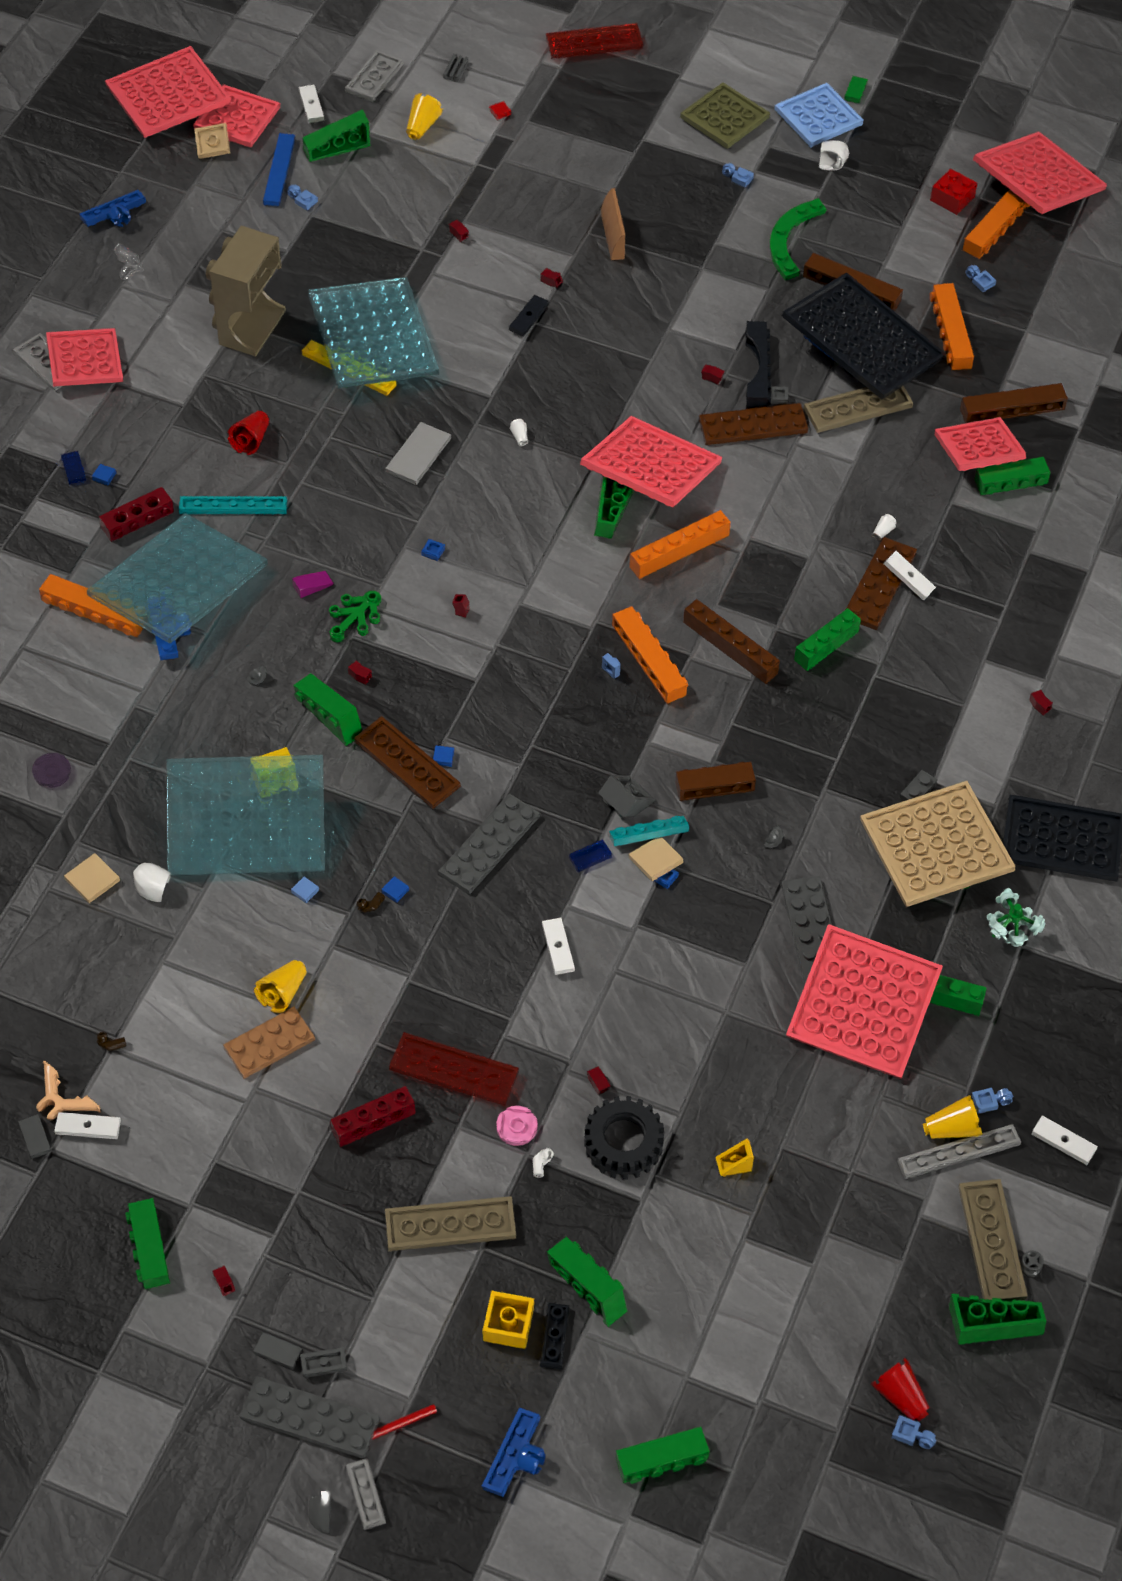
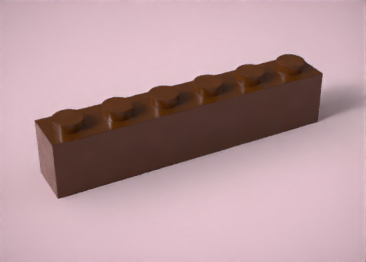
[803,253,903,311]
[960,383,1068,424]
[683,599,780,684]

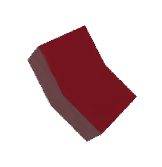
[449,220,469,242]
[540,268,563,287]
[701,364,725,385]
[452,594,470,618]
[348,661,372,685]
[1029,690,1053,716]
[587,1066,610,1095]
[212,1265,235,1296]

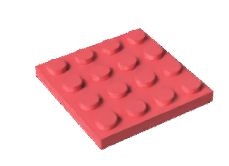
[194,85,281,148]
[46,328,123,387]
[935,417,1026,471]

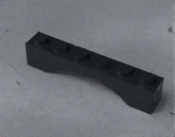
[745,321,771,409]

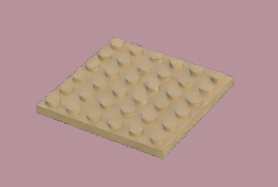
[860,781,1016,907]

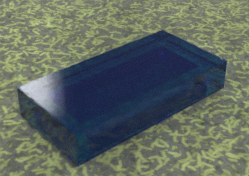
[61,451,86,484]
[569,839,612,872]

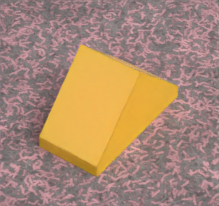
[716,1139,754,1176]

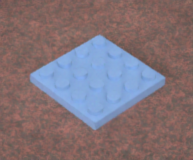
[774,83,863,147]

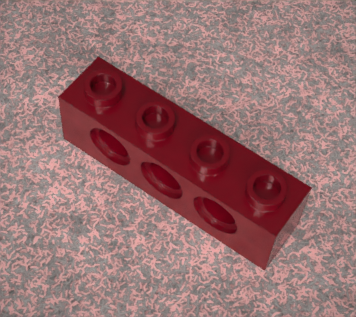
[99,487,174,542]
[330,1086,415,1147]

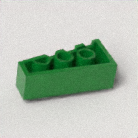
[302,109,370,162]
[293,673,363,746]

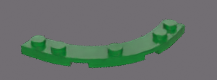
[769,198,826,281]

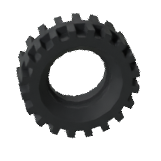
[584,1096,664,1180]

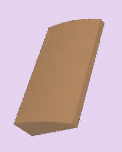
[601,188,625,260]

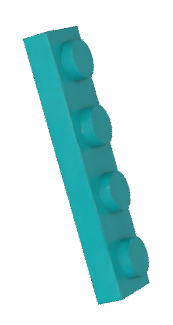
[609,816,689,846]

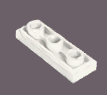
[299,85,324,123]
[884,551,936,601]
[542,918,575,975]
[55,1112,121,1139]
[1032,1116,1098,1165]

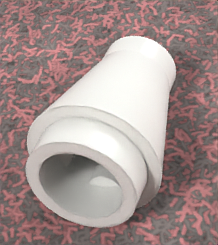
[510,419,528,446]
[872,514,897,541]

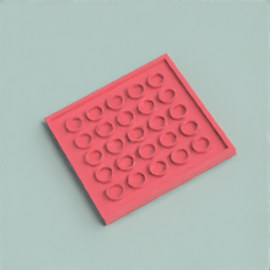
[105,46,231,138]
[973,132,1107,214]
[580,416,722,507]
[786,924,943,1079]

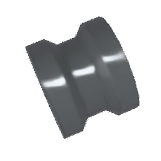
[1020,1250,1044,1277]

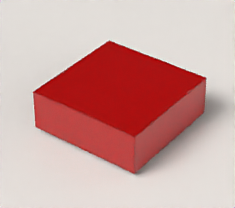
[490,101,511,120]

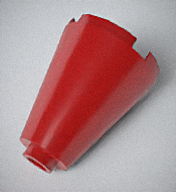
[227,411,270,455]
[871,1358,930,1422]

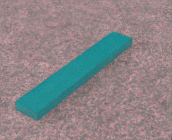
[179,496,287,514]

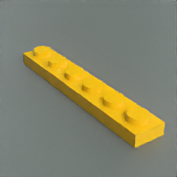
[302,340,397,396]

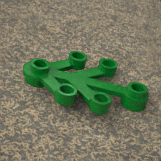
[329,591,381,643]

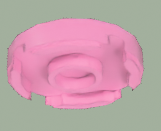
[496,1106,538,1146]

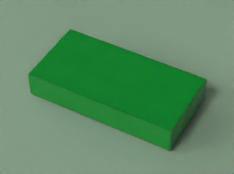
[844,76,868,104]

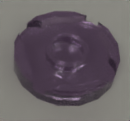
[32,753,71,788]

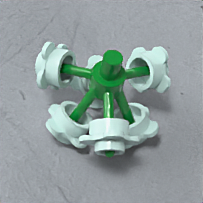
[987,888,1045,947]

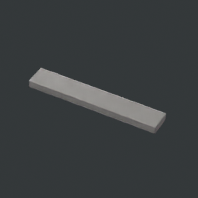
[897,1124,1021,1179]

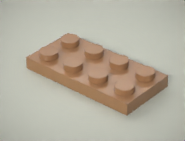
[223,1007,315,1079]

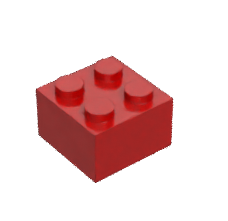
[930,169,978,215]

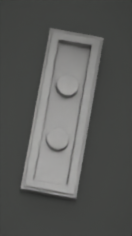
[346,1458,386,1530]

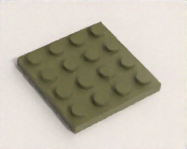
[680,82,770,149]

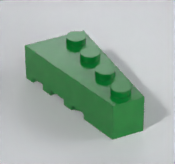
[594,476,634,539]
[547,1237,627,1327]
[949,1293,1047,1345]

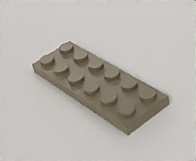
[804,386,913,433]
[958,1179,1027,1301]
[385,1196,516,1251]

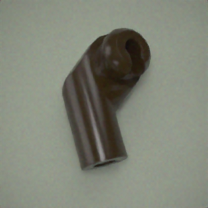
[356,892,385,912]
[97,1032,127,1051]

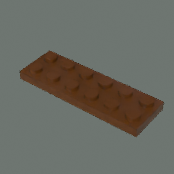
[699,403,808,445]
[845,537,917,630]
[354,716,461,809]

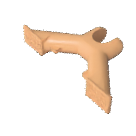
[36,1061,101,1120]

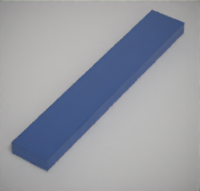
[263,133,296,206]

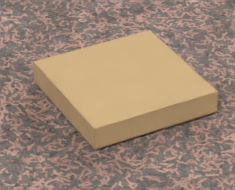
[194,123,230,159]
[629,837,683,881]
[64,853,120,903]

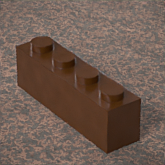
[675,762,756,801]

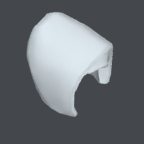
[819,141,849,171]
[133,863,171,902]

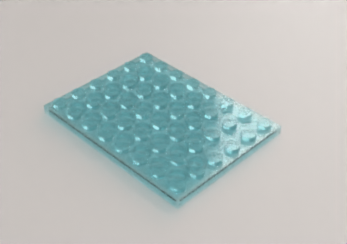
[308,277,439,388]
[87,513,268,644]
[167,755,325,876]

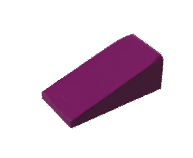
[292,571,333,598]

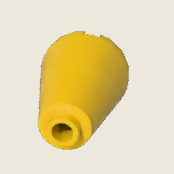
[406,93,443,140]
[254,960,307,1013]
[922,1095,982,1139]

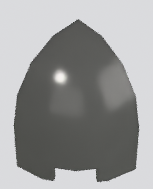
[308,1491,332,1534]

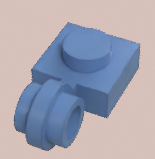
[722,163,754,187]
[287,185,318,210]
[966,265,996,292]
[972,1088,1013,1114]
[892,1415,936,1449]

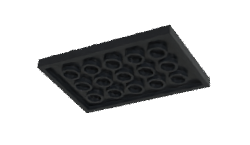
[1003,794,1122,882]

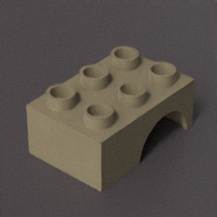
[206,226,286,357]

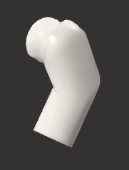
[533,1148,554,1178]

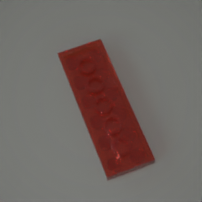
[546,23,643,59]
[389,1032,519,1106]

